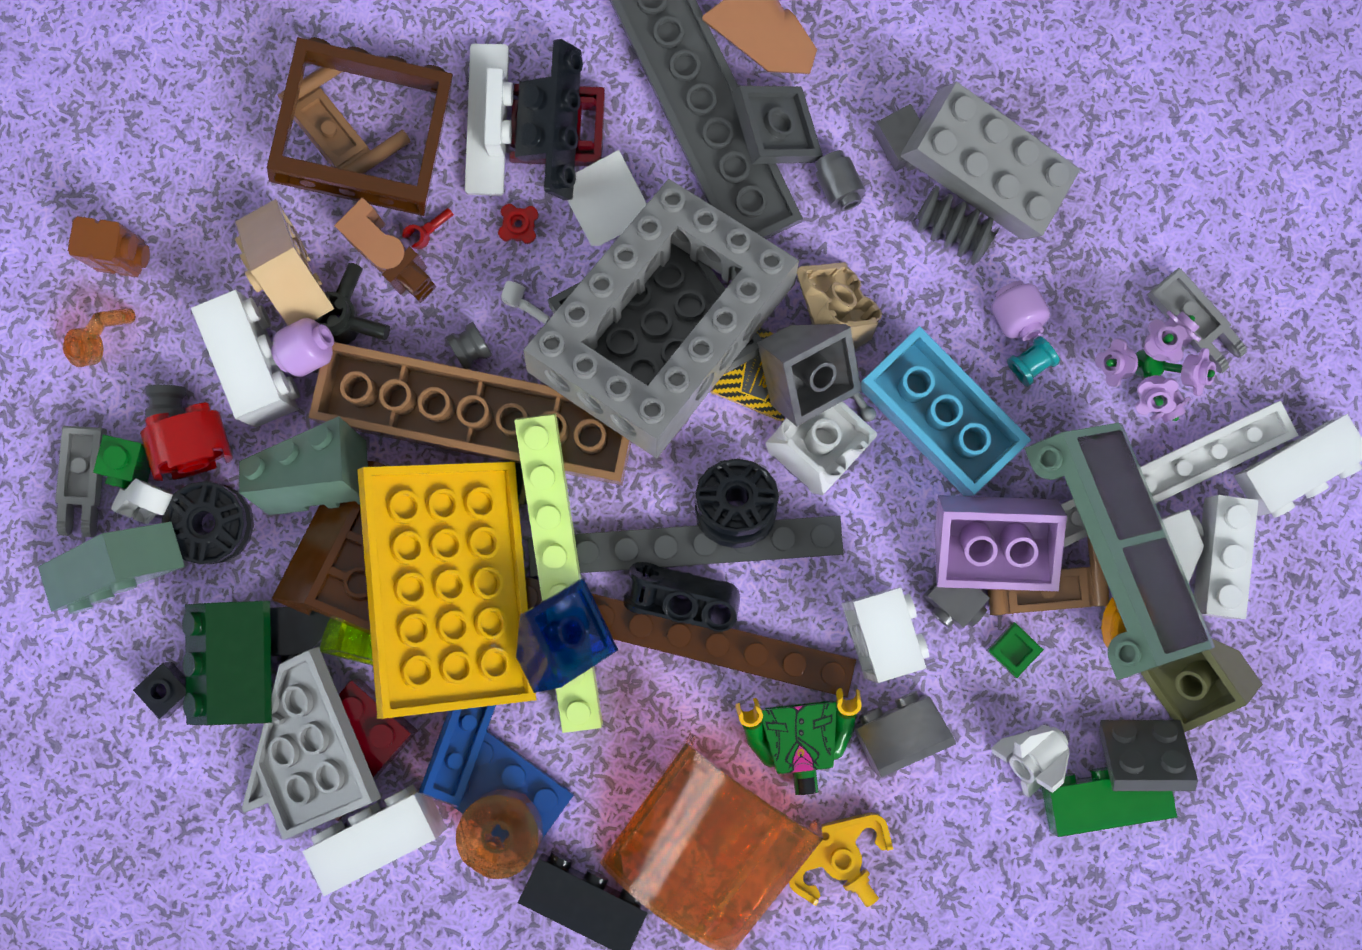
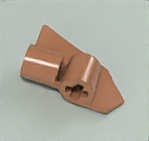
[702,0,817,74]

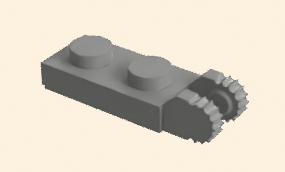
[1147,268,1247,373]
[55,426,107,537]

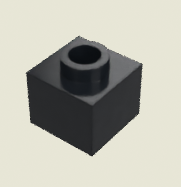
[133,662,186,719]

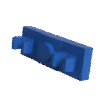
[418,705,496,807]

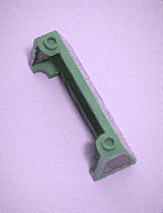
[1024,422,1215,680]

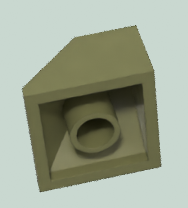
[1141,638,1263,733]

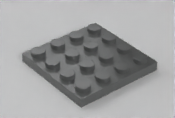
[548,243,762,386]

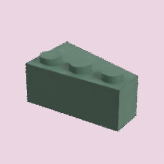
[239,416,368,515]
[38,522,185,614]

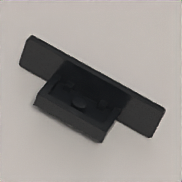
[515,39,583,200]

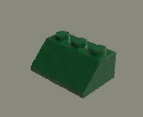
[182,601,272,726]

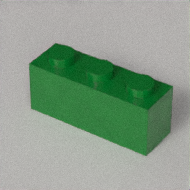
[1041,767,1178,837]

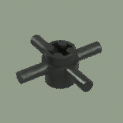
[313,263,390,373]

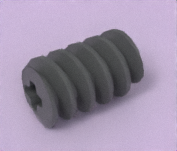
[913,185,1001,265]

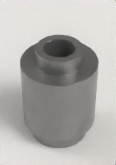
[815,150,866,211]

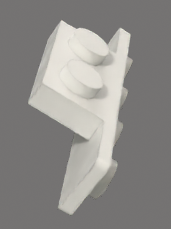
[465,44,513,196]

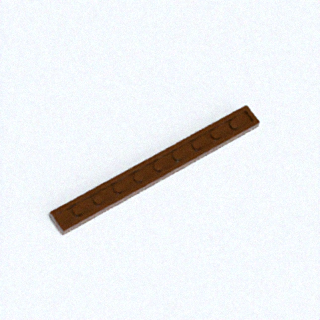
[525,577,857,698]

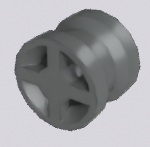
[446,322,492,369]
[145,385,186,418]

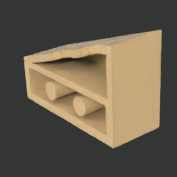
[235,199,334,325]

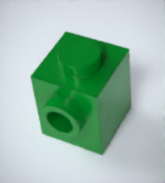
[93,434,151,489]

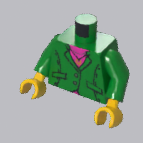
[735,688,862,795]

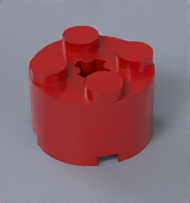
[140,402,233,481]

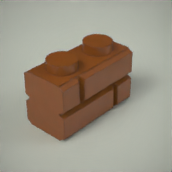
[67,216,150,277]

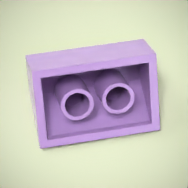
[935,495,1067,592]

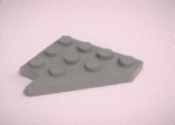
[242,647,381,840]

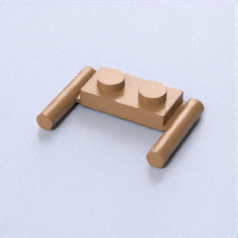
[278,67,411,174]
[987,534,1110,615]

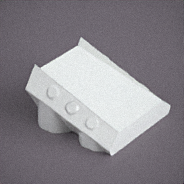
[765,401,877,495]

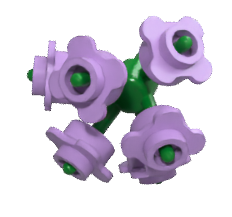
[1095,311,1216,423]

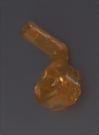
[63,308,136,367]

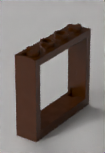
[267,37,453,216]

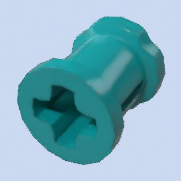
[1007,336,1060,387]

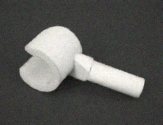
[501,281,550,324]

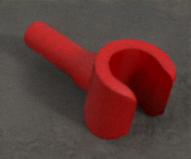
[402,208,454,249]

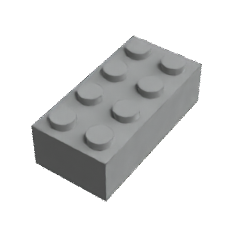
[900,81,1081,240]

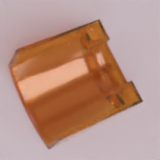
[600,732,823,950]

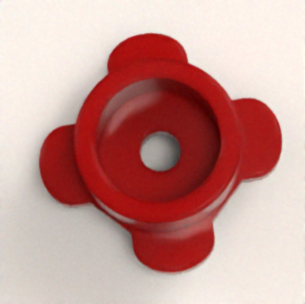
[498,204,539,244]

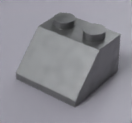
[757,324,862,426]
[854,691,956,777]

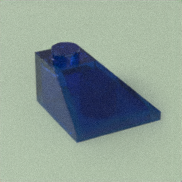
[516,578,618,693]

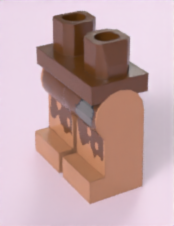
[334,198,437,303]

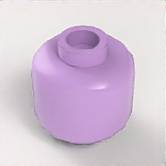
[992,280,1050,341]
[271,318,334,377]

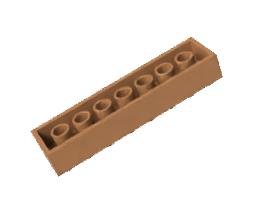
[308,342,632,486]

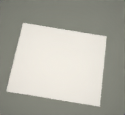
[567,150,647,246]

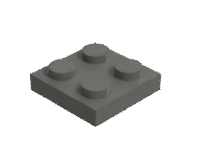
[731,86,823,164]
[1099,720,1198,791]

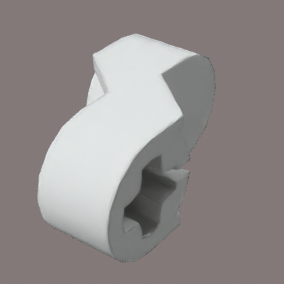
[111,478,173,525]

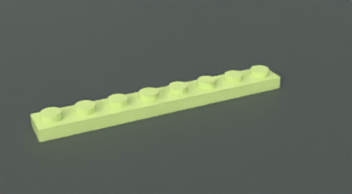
[514,413,603,733]

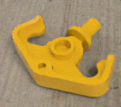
[788,812,893,907]

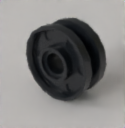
[695,458,779,548]
[162,481,254,564]

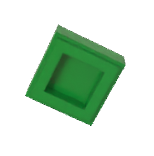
[986,622,1044,678]

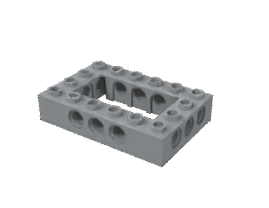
[523,179,799,459]

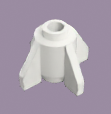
[991,725,1070,798]

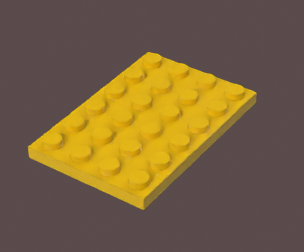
[357,462,536,719]

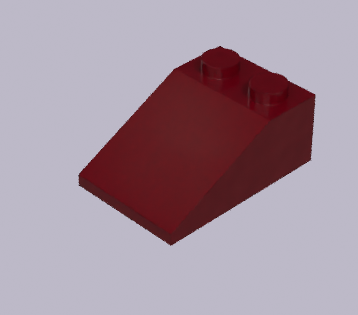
[335,679,418,821]

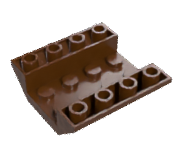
[272,461,386,634]

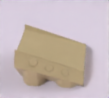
[797,262,882,349]

